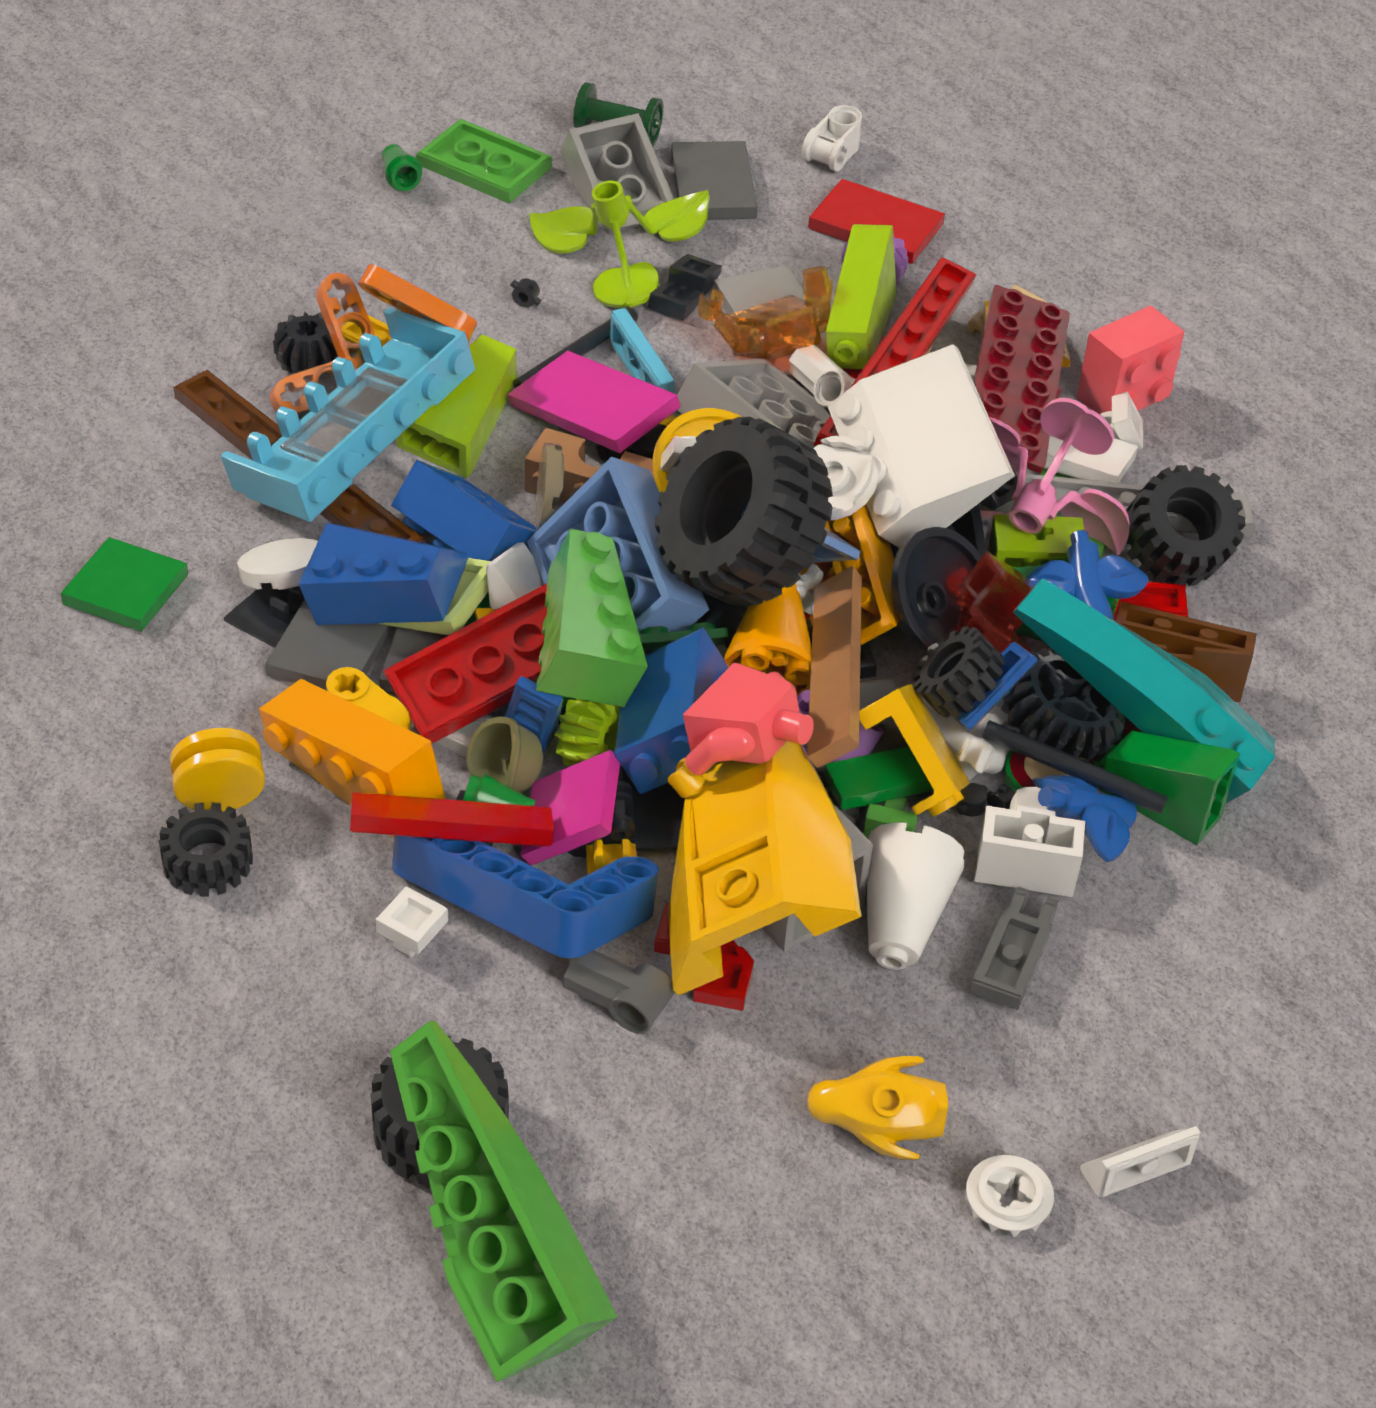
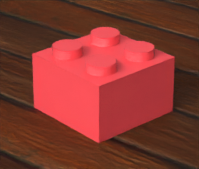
[1077,305,1185,415]

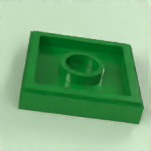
[60,537,189,632]

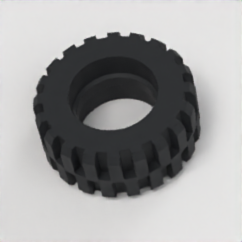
[655,416,833,606]

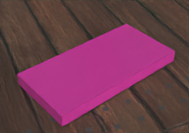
[507,351,681,453]

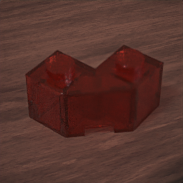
[950,551,1034,653]

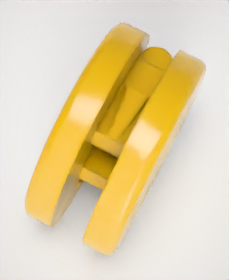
[170,728,265,811]

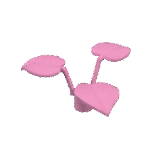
[989,398,1131,556]

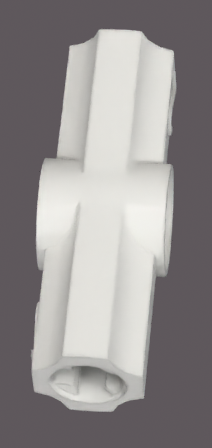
[789,343,856,408]

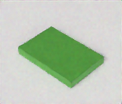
[416,119,552,204]

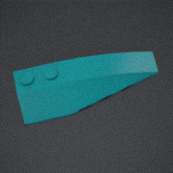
[1013,578,1275,803]

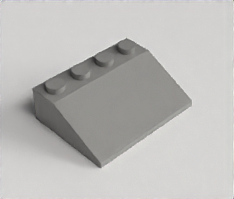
[677,359,831,448]

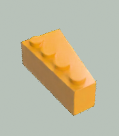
[259,679,446,838]

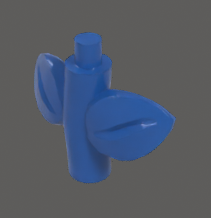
[1019,530,1148,620]
[1032,775,1137,863]

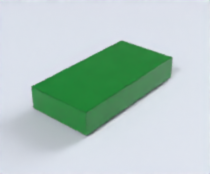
[824,746,932,811]

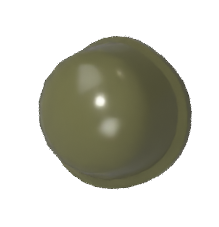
[466,717,543,793]

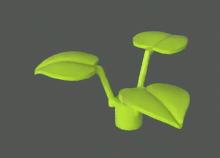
[529,180,710,308]

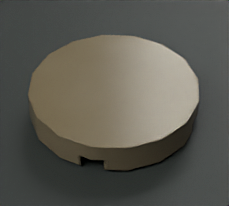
[536,443,564,530]

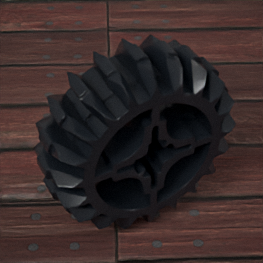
[1001,648,1127,762]

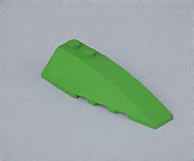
[390,1021,618,1382]

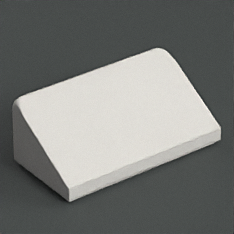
[486,543,543,609]
[1080,1126,1201,1198]

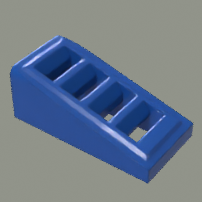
[505,676,563,755]

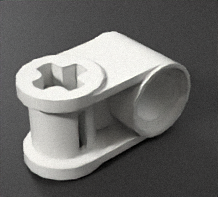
[801,105,862,172]

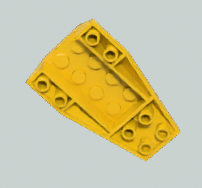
[668,741,861,996]

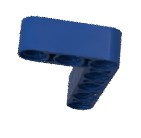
[392,835,659,958]

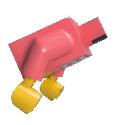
[668,663,814,798]

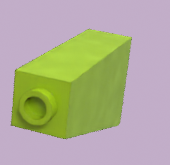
[826,224,897,369]
[396,334,517,478]

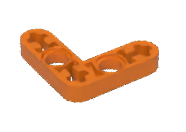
[358,264,477,343]
[269,273,375,415]

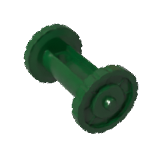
[573,82,664,147]

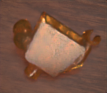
[698,266,833,360]

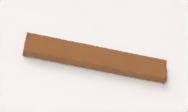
[807,566,862,768]

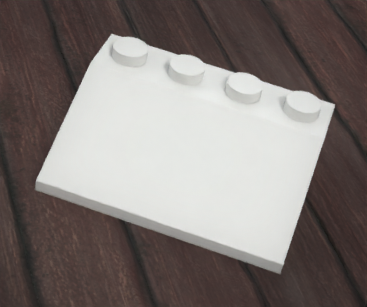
[827,345,1015,548]

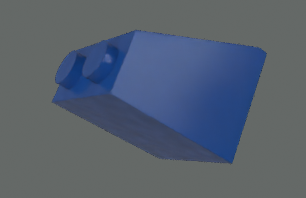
[614,627,729,795]

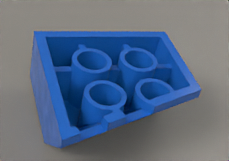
[299,523,468,625]

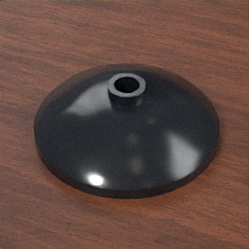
[891,527,998,653]

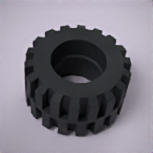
[1126,465,1245,586]
[370,1035,509,1186]

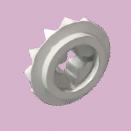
[965,1155,1054,1237]

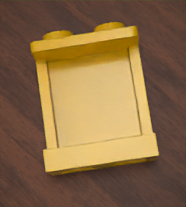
[859,683,970,818]

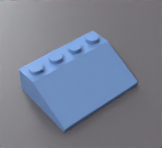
[527,457,709,634]

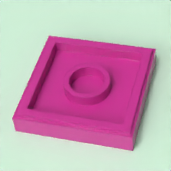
[521,750,620,865]

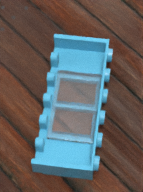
[221,308,475,522]

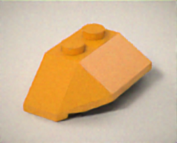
[799,504,900,645]

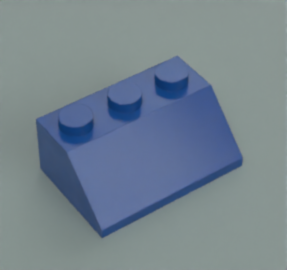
[391,460,537,561]

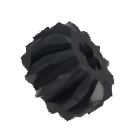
[273,312,343,374]

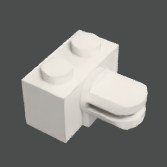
[974,787,1085,897]

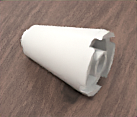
[867,822,964,970]

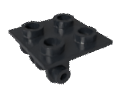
[595,764,685,851]

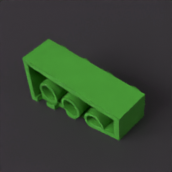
[536,528,648,707]

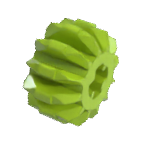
[554,698,620,767]

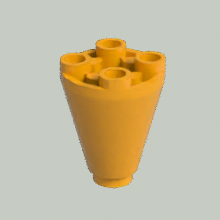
[724,583,812,696]

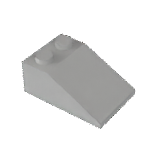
[560,113,674,234]

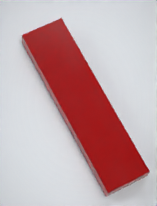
[350,792,554,847]

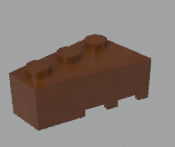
[1116,602,1257,702]

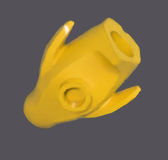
[807,1056,948,1160]

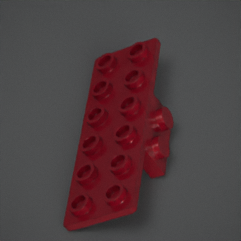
[974,285,1070,473]

